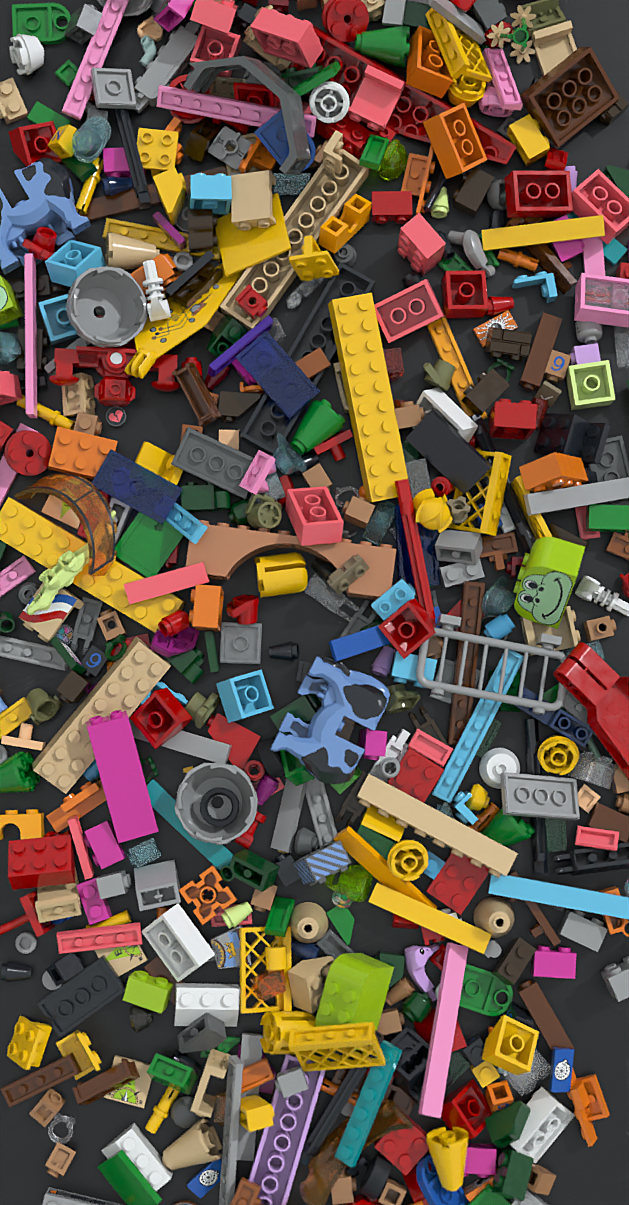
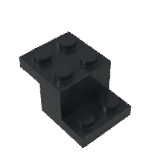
[534,413,610,464]
[390,1026,453,1106]

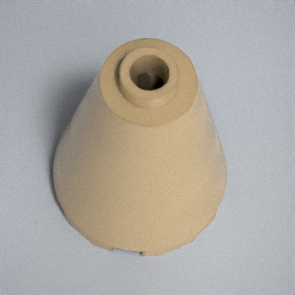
[105,232,160,270]
[473,896,515,938]
[289,902,329,943]
[162,1119,222,1170]

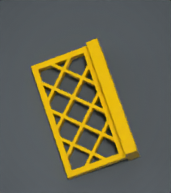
[425,8,493,83]
[448,450,512,536]
[511,475,552,540]
[239,926,292,1014]
[288,1022,386,1072]

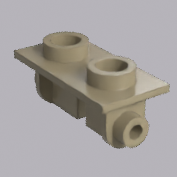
[327,554,369,595]

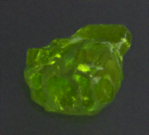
[378,139,408,180]
[324,865,373,902]

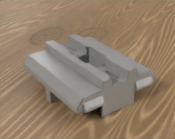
[208,126,253,170]

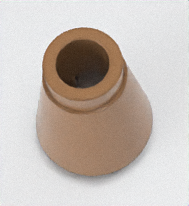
[385,976,415,1006]

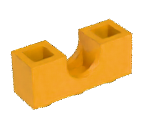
[318,193,372,254]
[0,809,45,840]

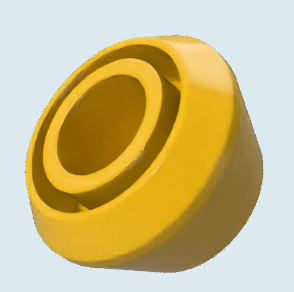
[465,784,490,811]

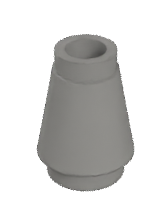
[379,757,400,778]

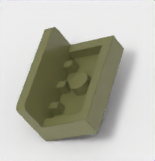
[521,0,566,37]

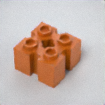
[179,866,238,925]

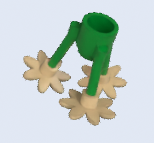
[487,5,536,64]

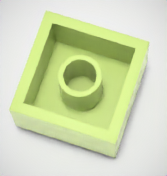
[566,360,615,410]

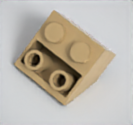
[288,956,334,1014]

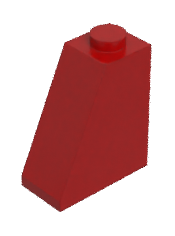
[207,713,261,770]

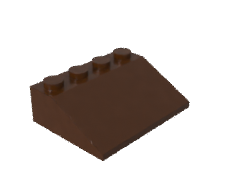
[520,47,620,147]

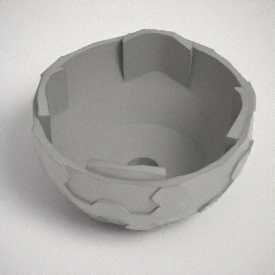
[66,266,148,348]
[175,763,258,845]

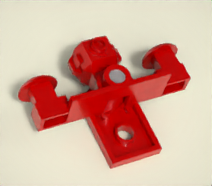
[49,315,181,407]

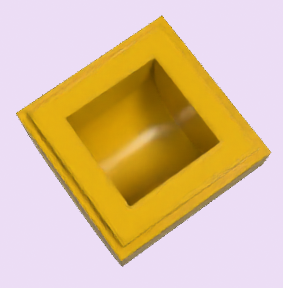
[265,946,288,970]

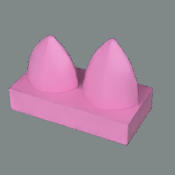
[239,450,276,495]

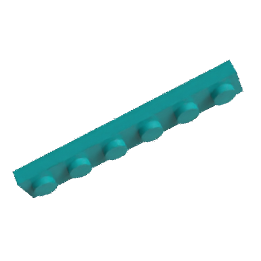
[335,1041,402,1167]

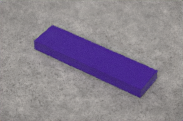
[208,315,273,377]

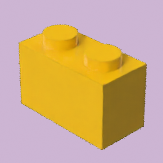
[506,114,550,166]
[239,1094,274,1132]

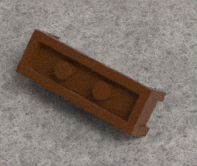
[172,362,222,426]
[72,1058,140,1105]

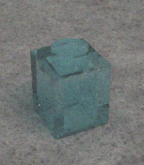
[128,837,162,868]

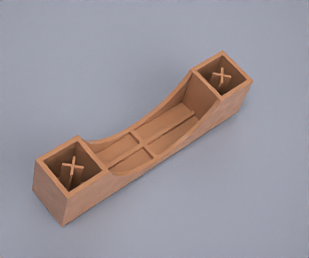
[186,520,396,600]

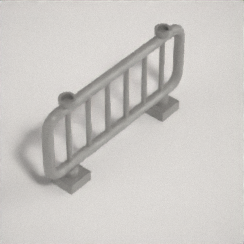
[416,614,567,715]

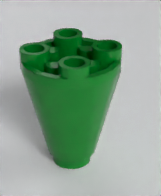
[355,26,410,68]
[290,399,346,455]
[0,751,40,793]
[481,806,535,847]

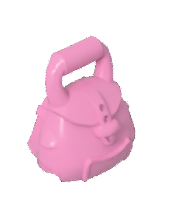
[478,80,514,117]

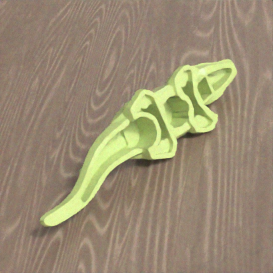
[27,510,116,615]

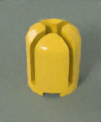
[255,552,308,598]
[260,1011,316,1055]

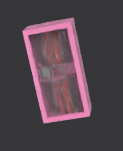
[574,273,629,328]

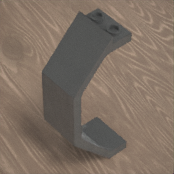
[183,56,311,175]

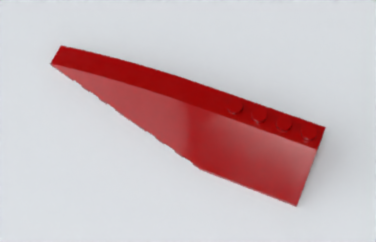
[283,25,517,164]

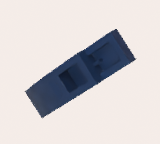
[513,687,594,748]

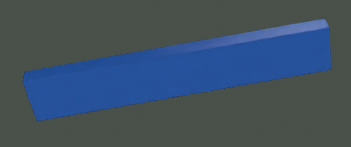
[328,606,441,661]

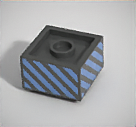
[293,840,351,886]

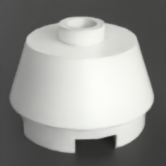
[9,34,44,75]
[309,81,350,123]
[479,748,520,789]

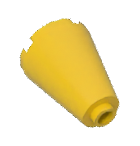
[426,1127,469,1191]

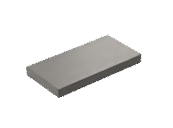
[500,772,580,821]

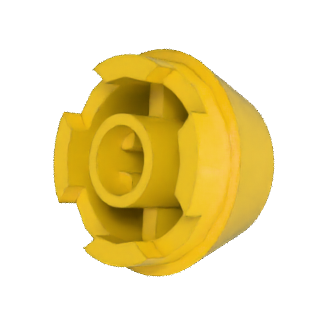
[447,75,486,108]
[538,735,579,775]
[387,840,428,881]

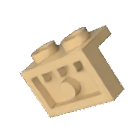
[0,77,29,124]
[323,130,344,175]
[62,373,95,417]

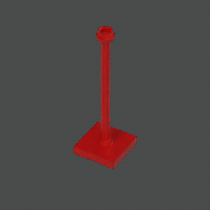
[0,890,55,937]

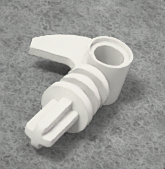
[143,260,171,322]
[575,575,629,616]

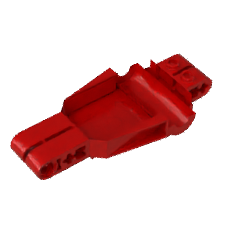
[554,642,629,780]

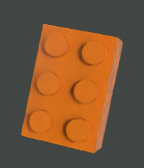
[406,25,453,98]
[423,103,487,179]
[47,426,118,483]
[519,452,588,493]
[189,584,224,632]

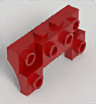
[312,113,396,170]

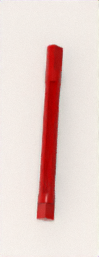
[395,479,437,628]

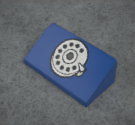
[549,1047,574,1092]
[186,1157,222,1199]

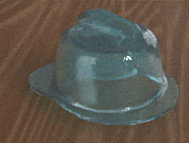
[72,116,111,163]
[273,433,307,475]
[482,575,515,616]

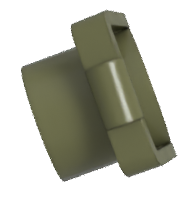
[245,494,282,529]
[185,692,220,729]

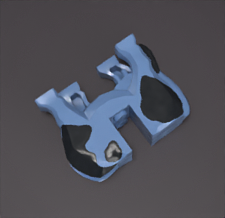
[0,157,91,275]
[270,656,390,784]

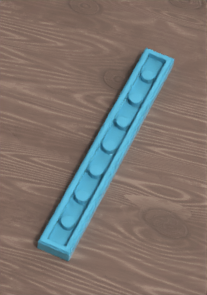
[432,650,524,803]
[488,874,629,919]

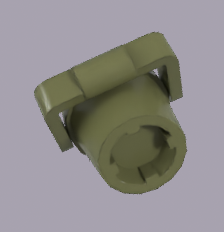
[423,359,456,391]
[385,684,421,714]
[26,688,63,725]

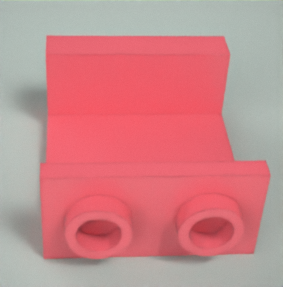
[347,65,404,131]

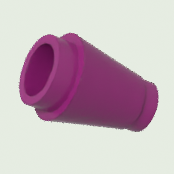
[255,773,279,805]

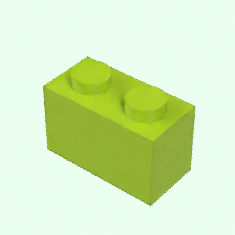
[123,971,173,1014]

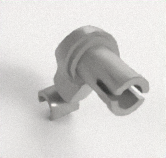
[448,230,495,278]

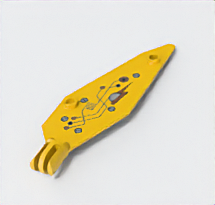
[125,263,245,379]

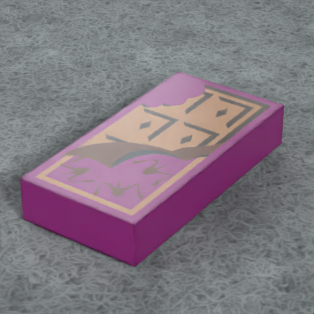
[152,211,186,250]

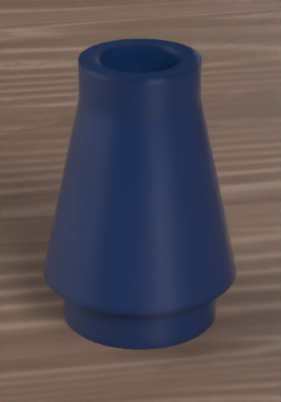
[102,176,132,196]
[291,940,320,960]

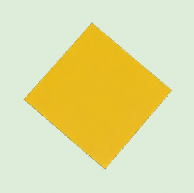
[215,193,291,277]

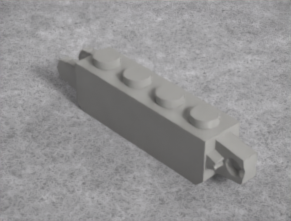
[133,20,201,113]

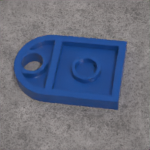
[254,109,315,171]
[416,1154,469,1205]

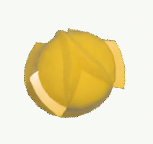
[413,488,453,533]

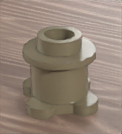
[447,496,471,523]

